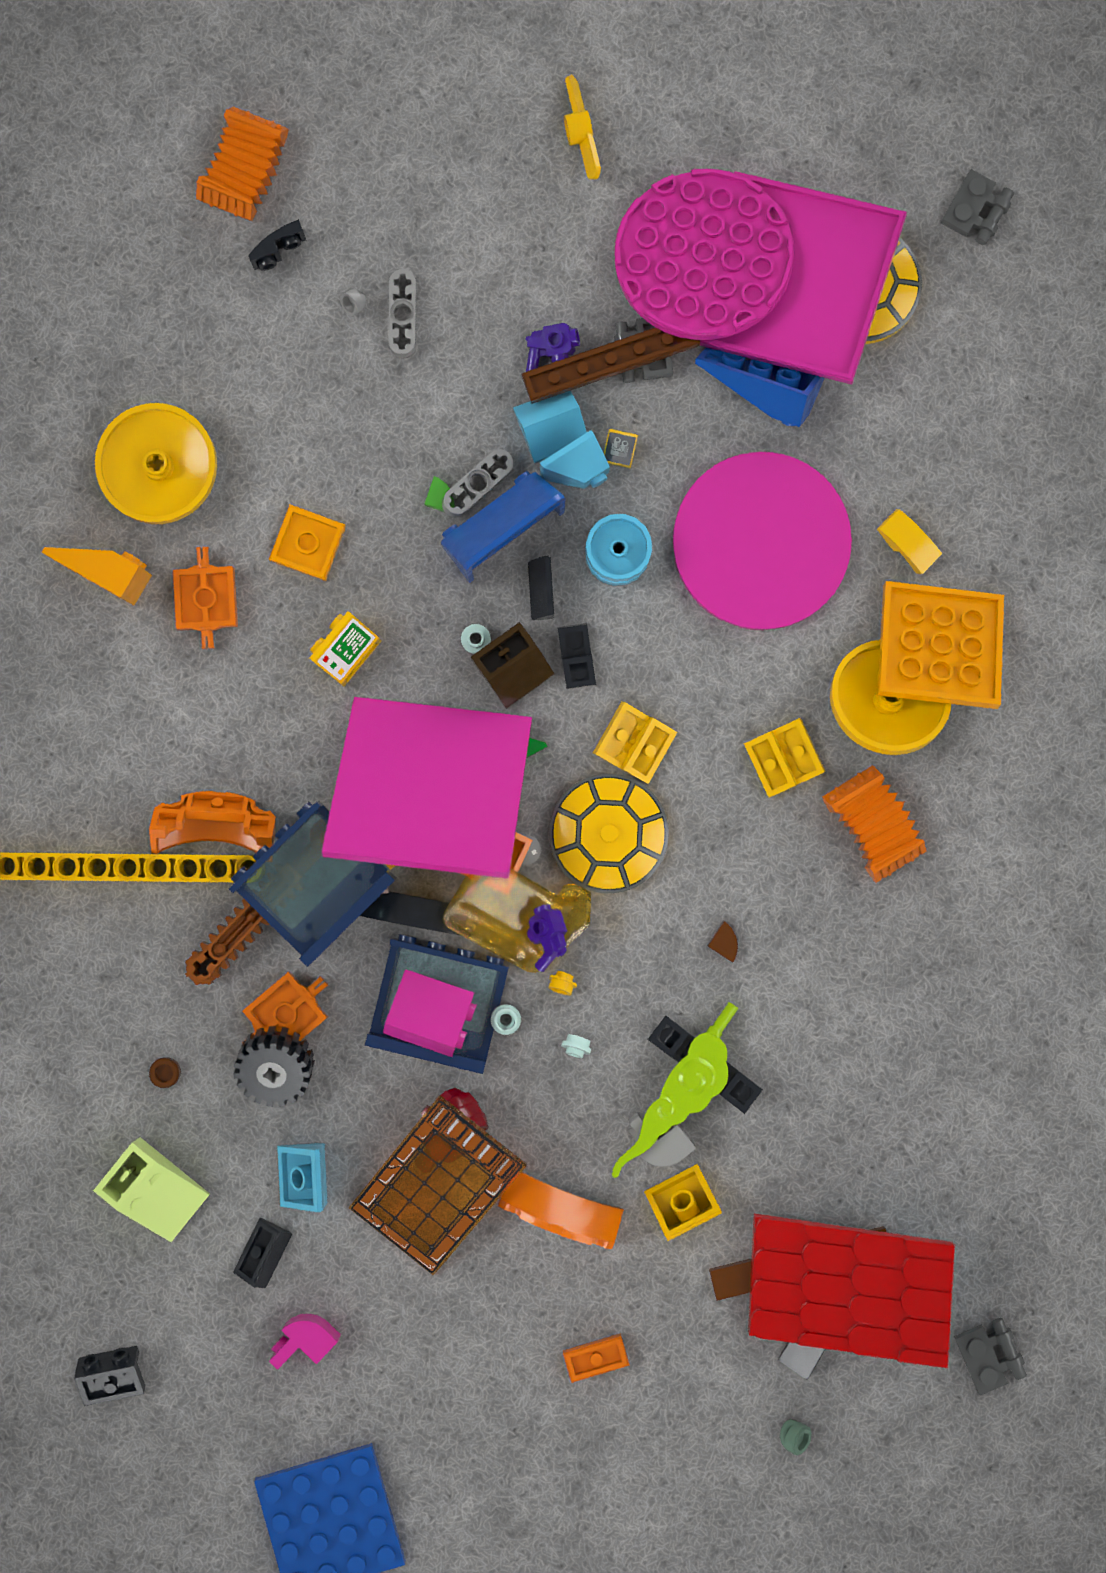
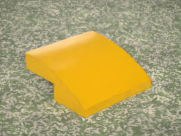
[593,701,678,784]
[744,718,826,798]

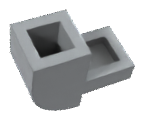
[628,1112,696,1167]

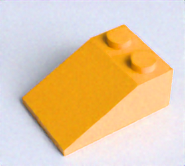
[42,547,152,606]

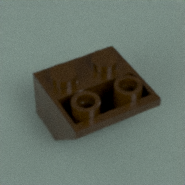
[471,622,555,709]

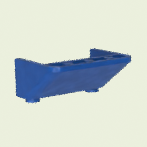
[441,471,565,583]

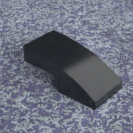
[557,623,596,689]

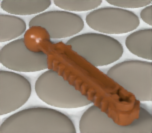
[185,818,327,985]

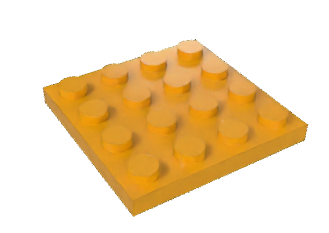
[877,581,1004,709]

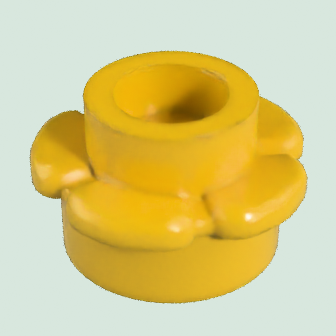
[548,971,577,996]

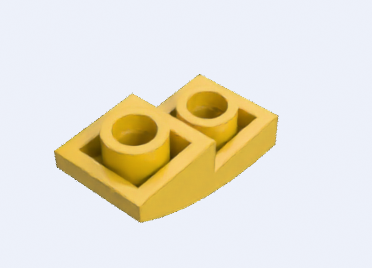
[877,509,942,574]

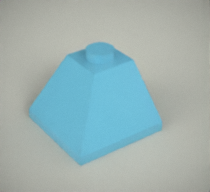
[540,430,610,489]

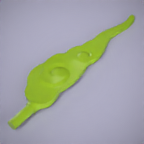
[612,1002,738,1178]

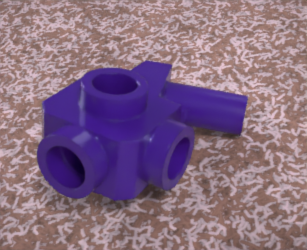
[525,323,580,372]
[527,904,567,972]

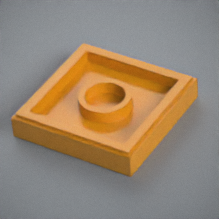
[269,504,346,581]

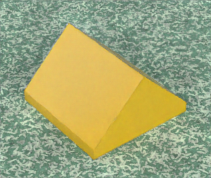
[644,1164,722,1241]

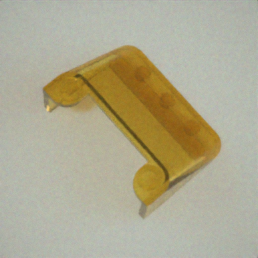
[443,868,591,973]

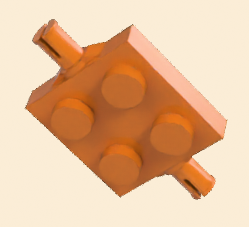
[173,547,238,649]
[242,971,329,1043]

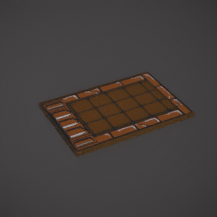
[349,1095,527,1276]

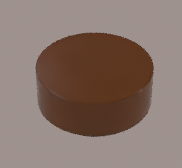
[149,1057,181,1088]

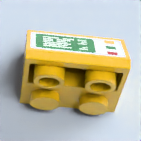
[309,611,381,687]

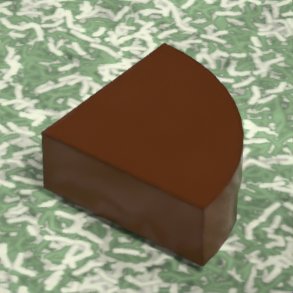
[707,921,738,963]

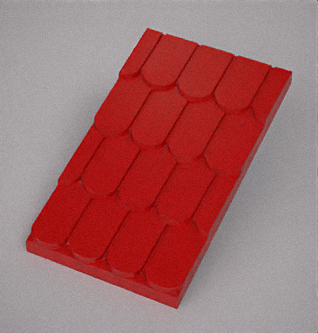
[748,1213,955,1368]

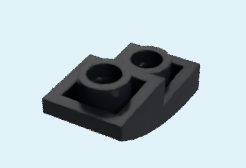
[248,219,306,271]

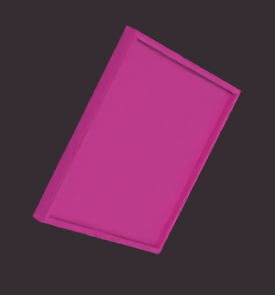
[700,171,907,385]
[322,697,532,879]

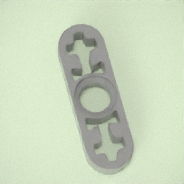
[388,269,417,358]
[442,449,513,517]

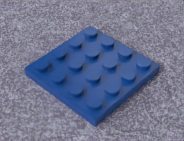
[254,1443,406,1573]

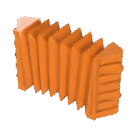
[196,107,288,221]
[822,765,927,883]

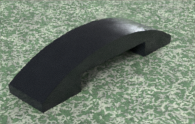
[360,891,479,937]
[647,1015,763,1114]

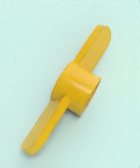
[564,75,601,180]

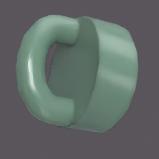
[780,1419,812,1455]

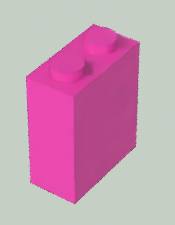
[383,969,477,1057]

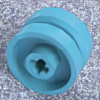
[585,514,652,586]

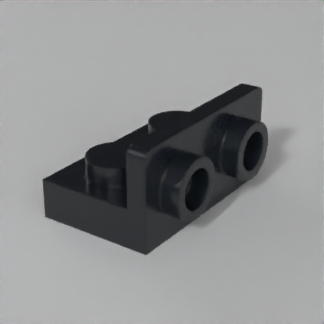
[74,1346,145,1406]

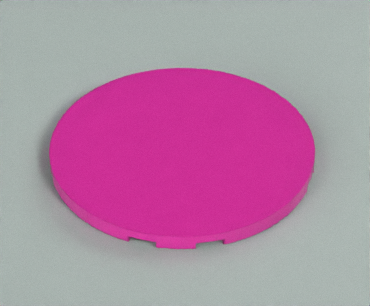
[615,169,794,340]
[673,452,852,630]

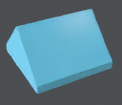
[513,391,587,463]
[277,1143,327,1212]

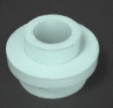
[461,624,491,654]
[491,1004,521,1035]
[561,1034,591,1058]

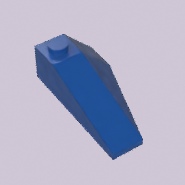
[695,347,824,427]

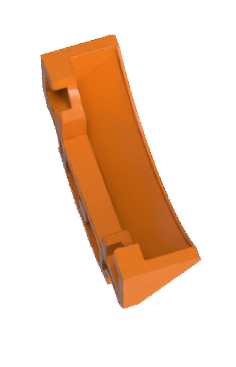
[149,791,276,862]
[498,1170,624,1249]

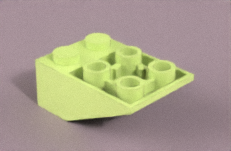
[93,1137,210,1242]

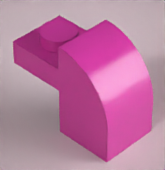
[269,1314,341,1370]

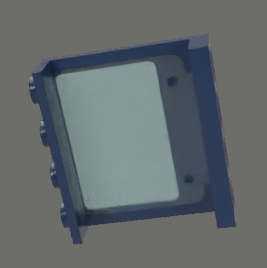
[229,801,397,967]
[365,934,509,1074]

